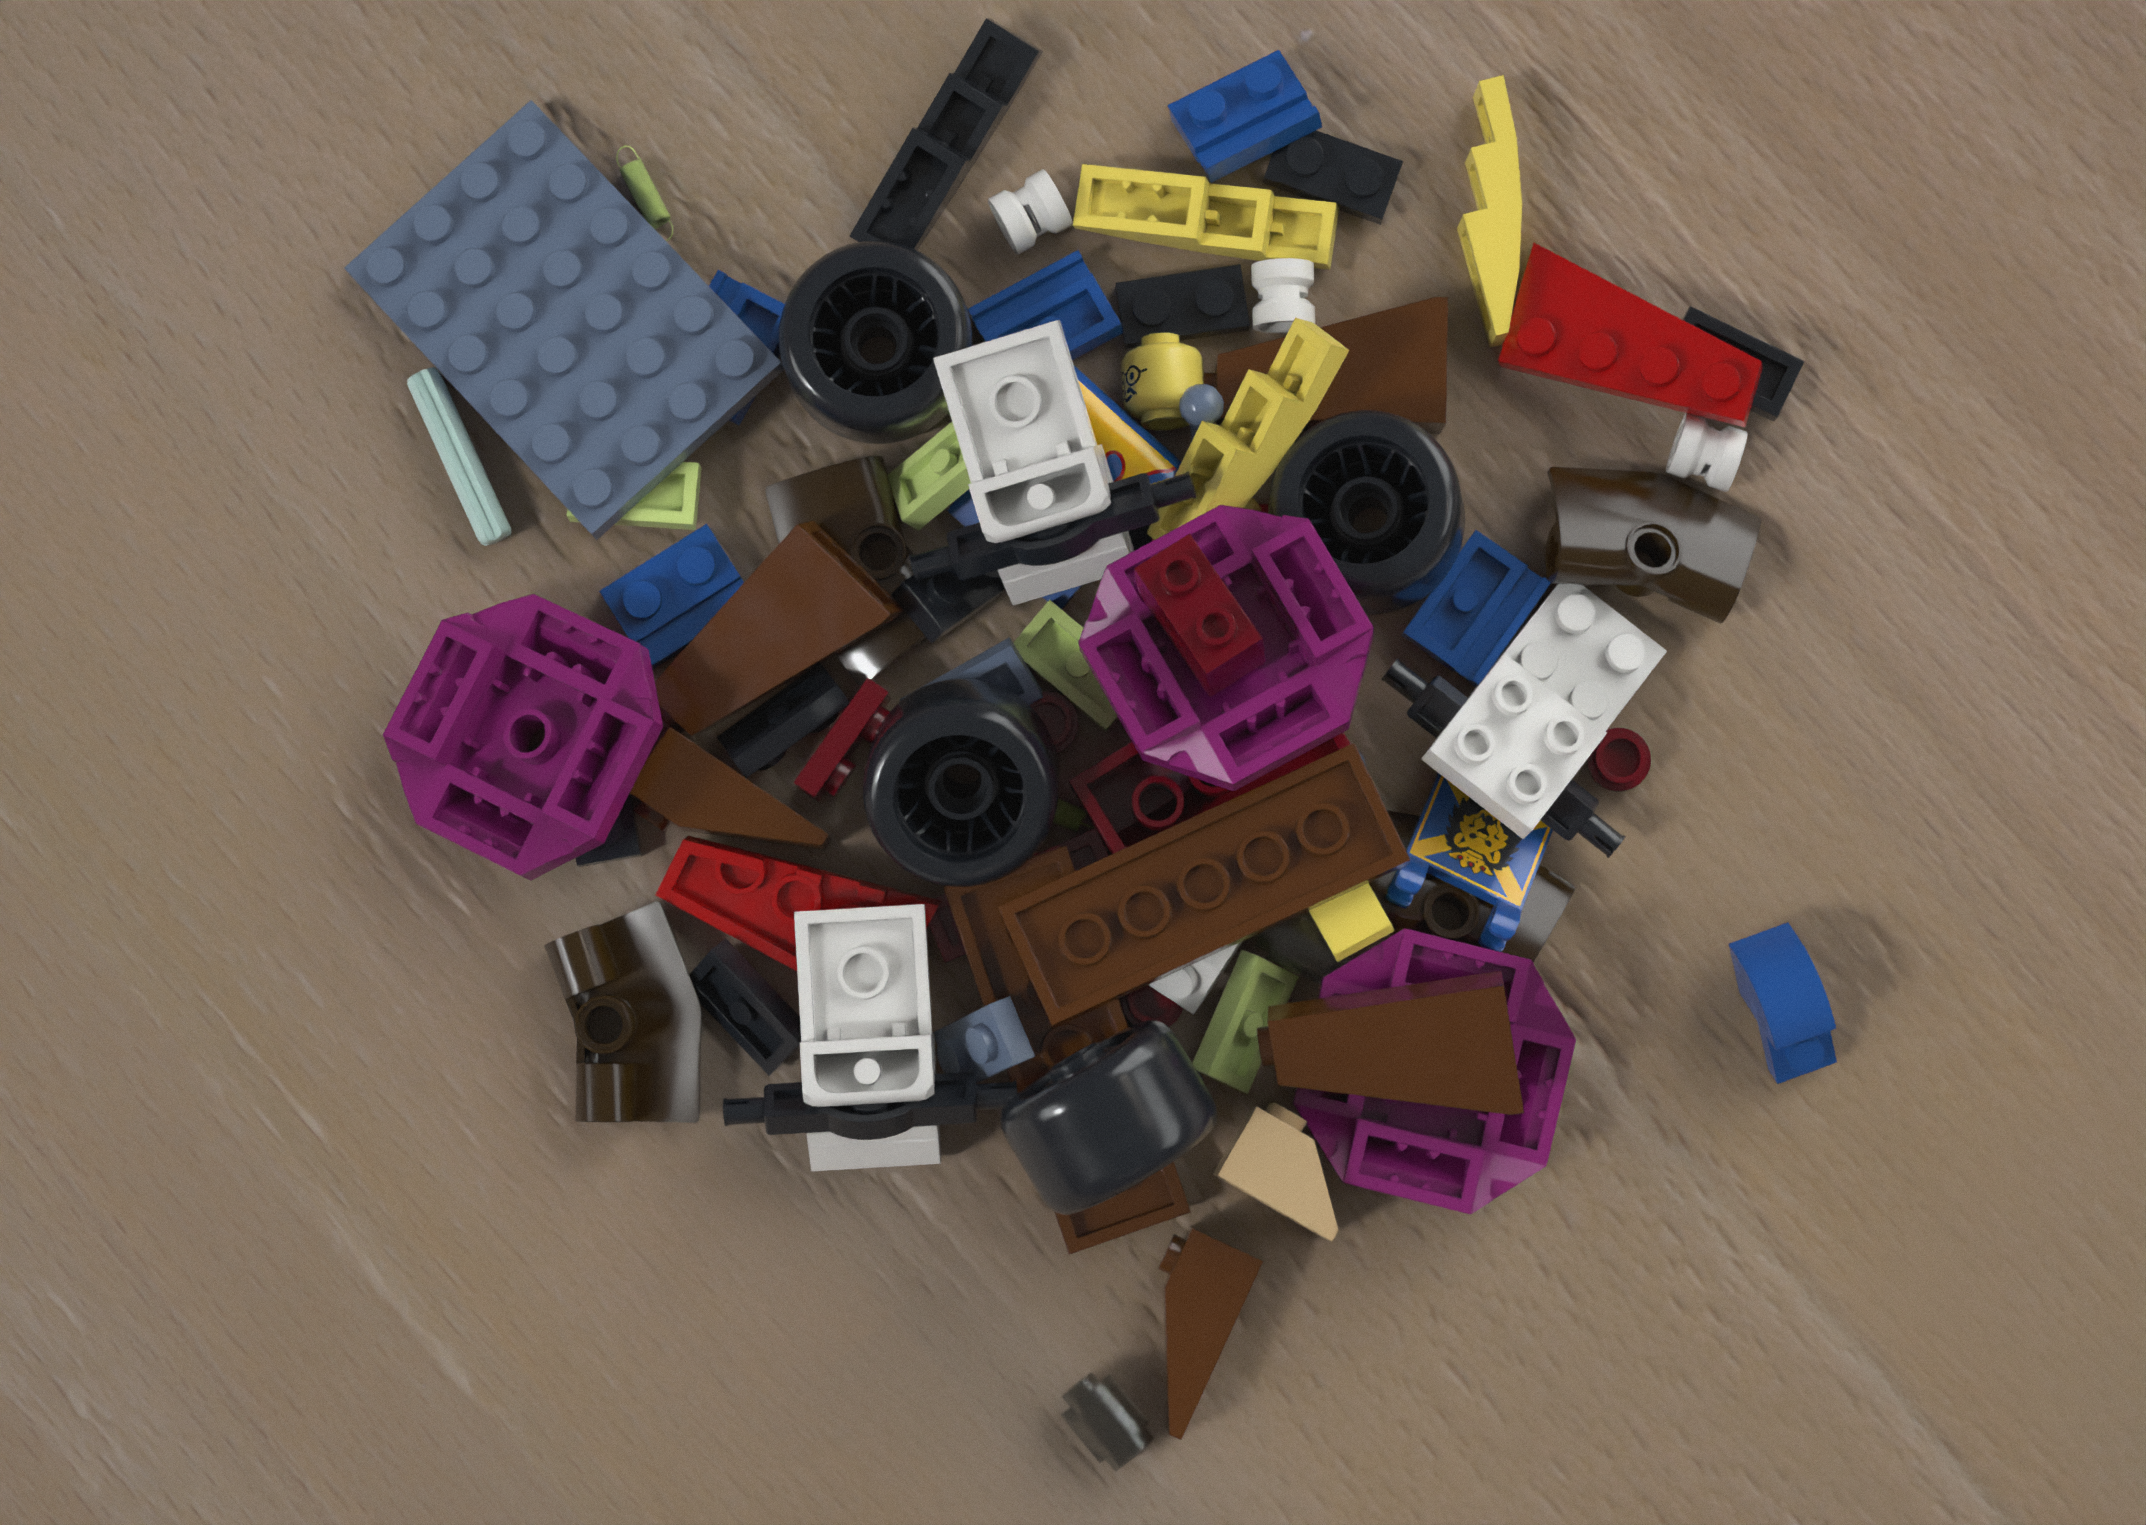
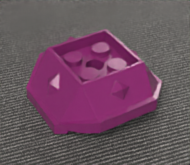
[1078,505,1374,791]
[383,594,663,881]
[1292,928,1576,1214]

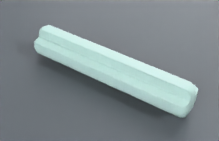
[407,367,511,546]

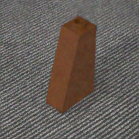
[1204,297,1448,434]
[655,520,904,736]
[1257,971,1524,1115]

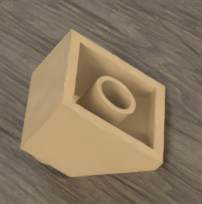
[1213,1102,1339,1242]

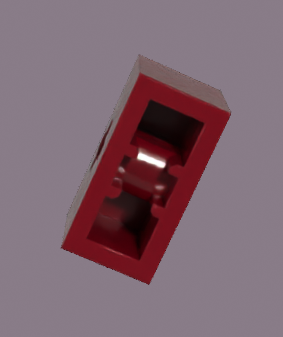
[1134,533,1265,697]

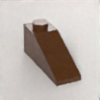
[630,727,832,850]
[1158,1227,1263,1440]

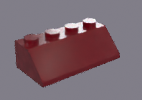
[1069,732,1351,854]

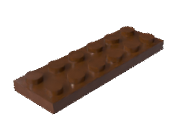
[998,743,1410,1029]
[943,845,1191,1255]

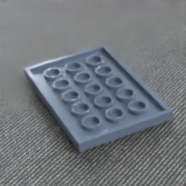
[344,100,784,540]

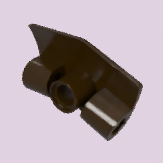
[765,456,929,686]
[1545,467,1761,624]
[1369,810,1575,962]
[544,901,702,1123]

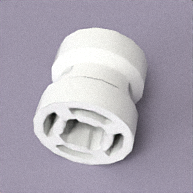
[988,169,1073,255]
[1251,258,1315,333]
[1666,413,1748,492]

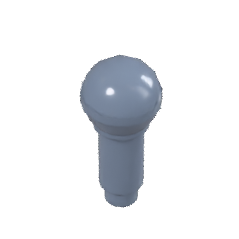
[1179,384,1224,442]

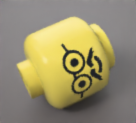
[1121,333,1204,431]

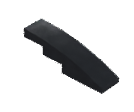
[850,18,1043,250]

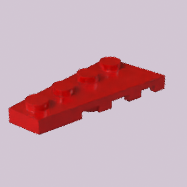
[1498,242,1763,427]
[655,835,942,971]

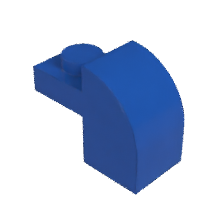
[1728,922,1837,1084]

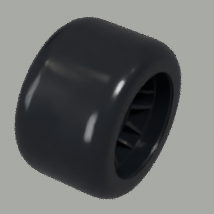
[779,241,973,444]
[1268,410,1465,615]
[863,679,1059,887]
[1000,1020,1217,1215]

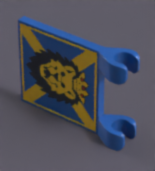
[1385,773,1553,952]

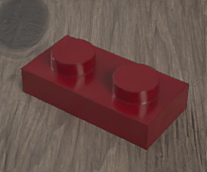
[794,678,891,802]

